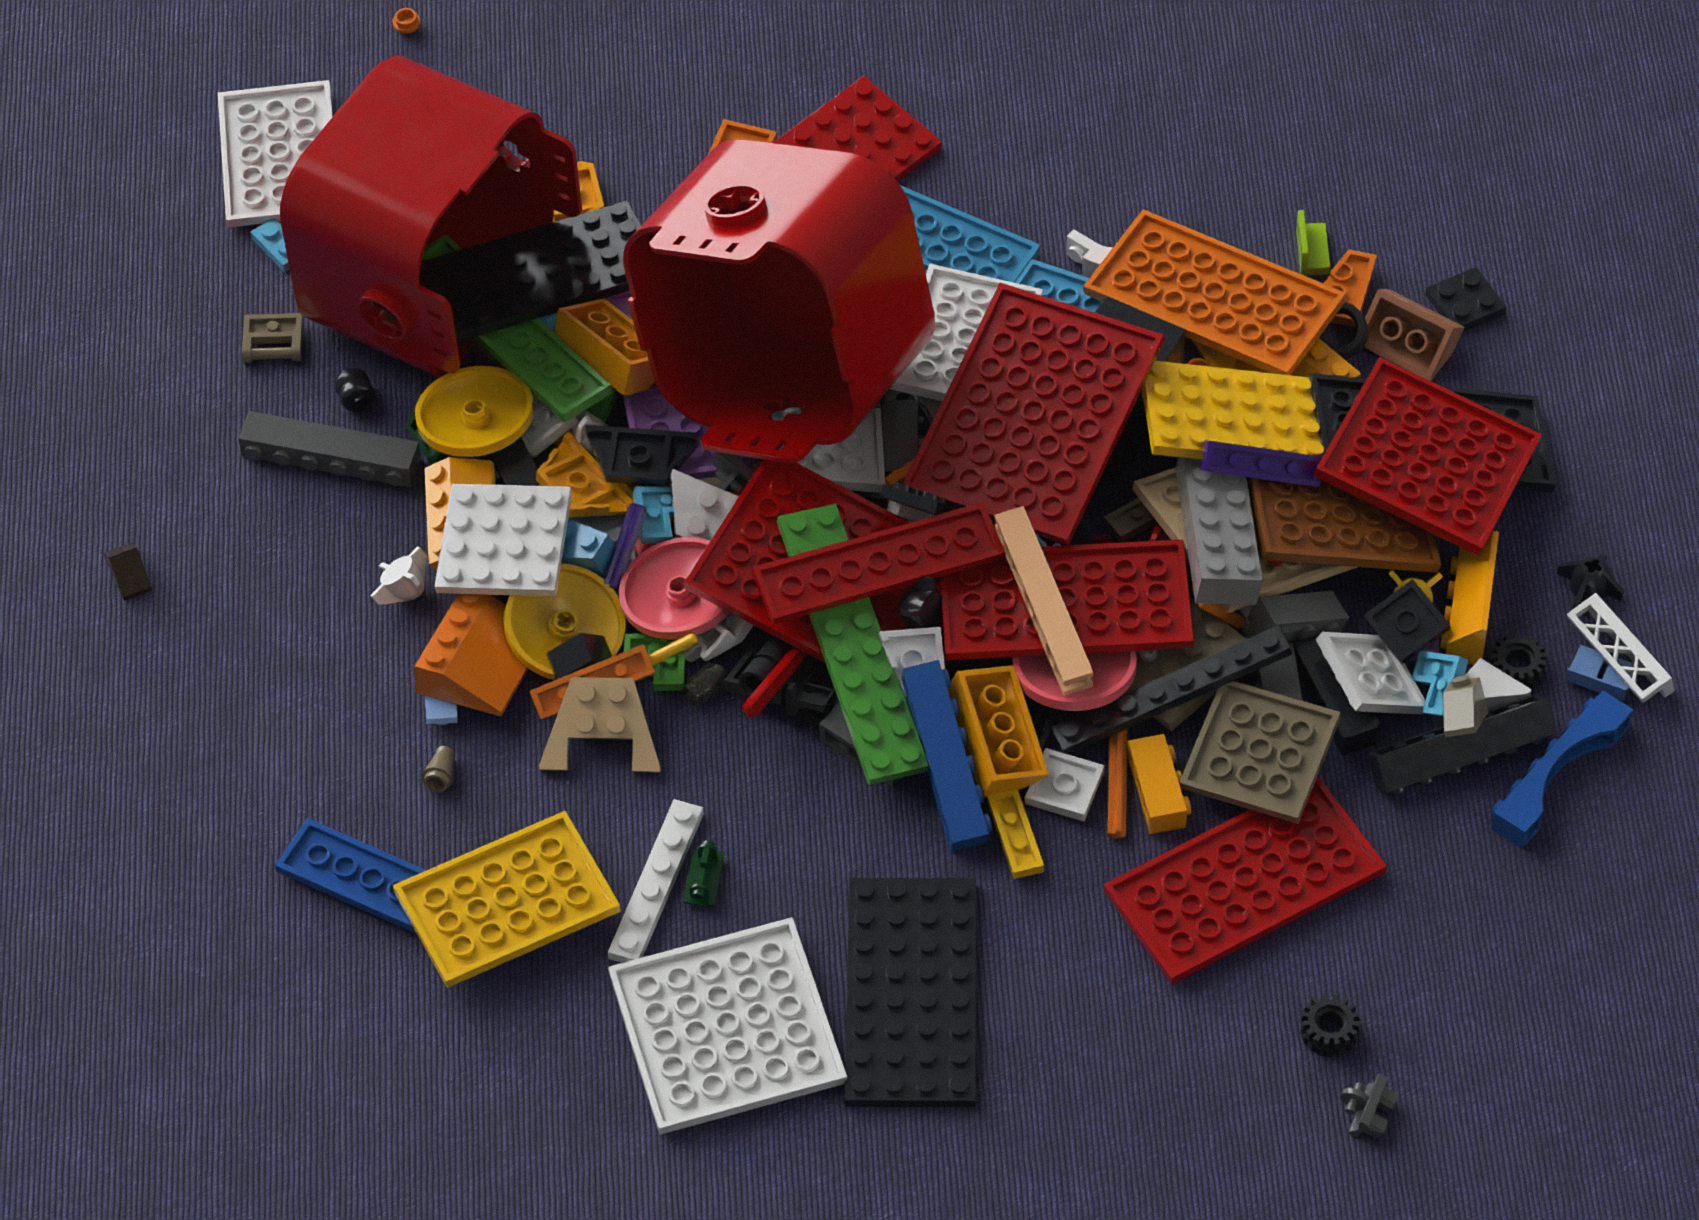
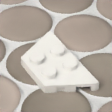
[670,469,738,541]

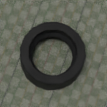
[1319,302,1368,359]

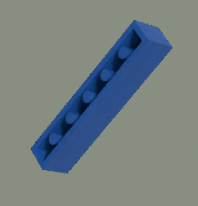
[901,660,992,852]

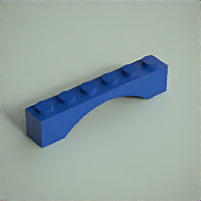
[1491,690,1633,849]

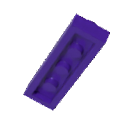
[1201,440,1322,487]

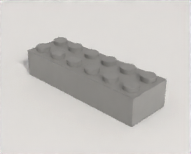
[1175,457,1263,605]

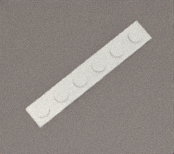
[608,799,704,963]

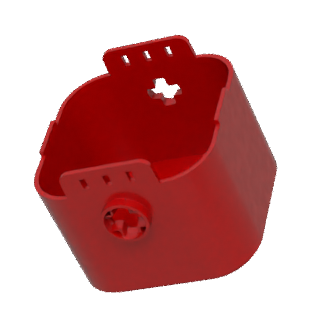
[280,55,582,378]
[623,139,935,463]

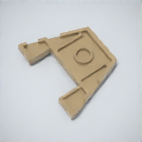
[539,677,661,773]

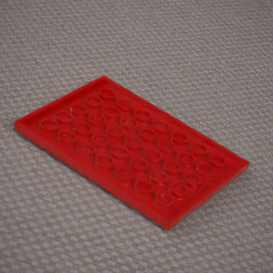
[903,283,1165,545]
[683,459,943,663]

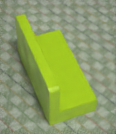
[1296,210,1330,276]

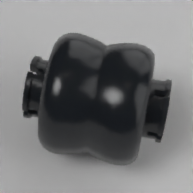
[334,368,375,411]

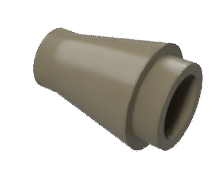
[422,746,454,792]

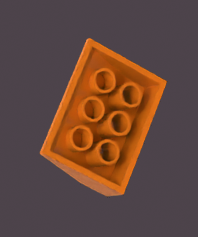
[414,594,528,716]

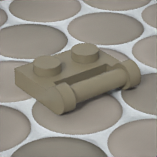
[242,313,304,363]

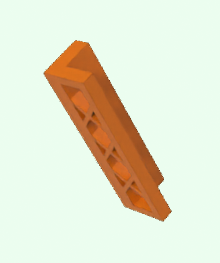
[529,644,656,720]

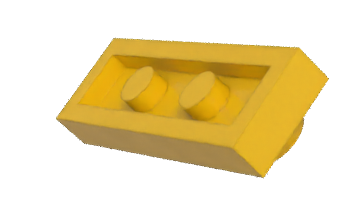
[987,789,1044,879]

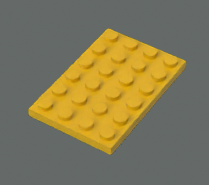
[1142,361,1324,459]
[393,811,621,988]

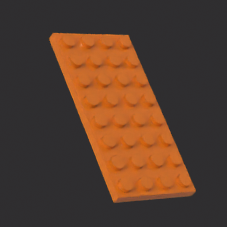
[1083,209,1346,375]

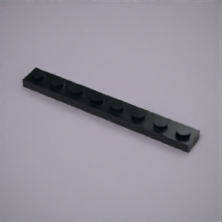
[1052,625,1292,755]

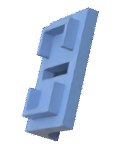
[1565,645,1634,701]

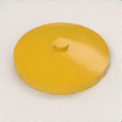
[415,366,534,457]
[503,564,626,680]

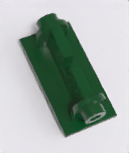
[683,840,725,907]

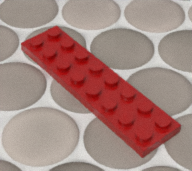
[752,502,1005,624]

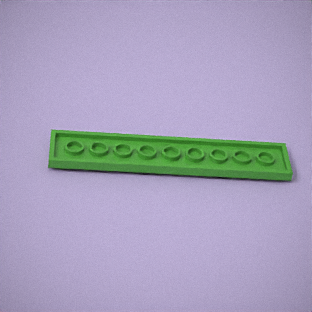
[422,234,613,423]
[777,504,929,785]

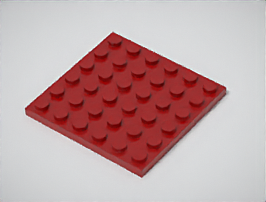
[1313,357,1542,556]

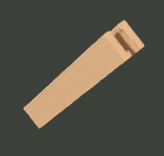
[995,506,1093,696]

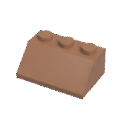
[1364,289,1465,381]

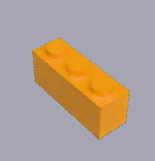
[1127,734,1191,835]

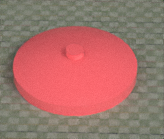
[619,537,730,640]
[1013,651,1137,711]

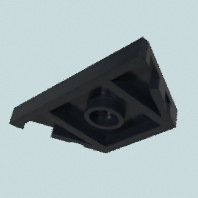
[585,425,701,486]

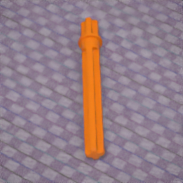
[1107,693,1127,839]

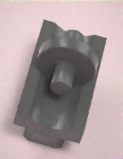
[710,452,761,494]
[1340,1073,1399,1138]

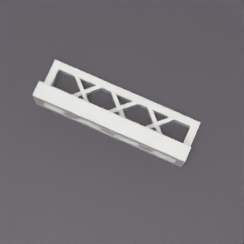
[1567,593,1675,703]

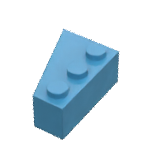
[561,519,616,577]

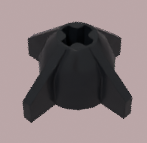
[1557,554,1624,610]
[898,576,942,629]

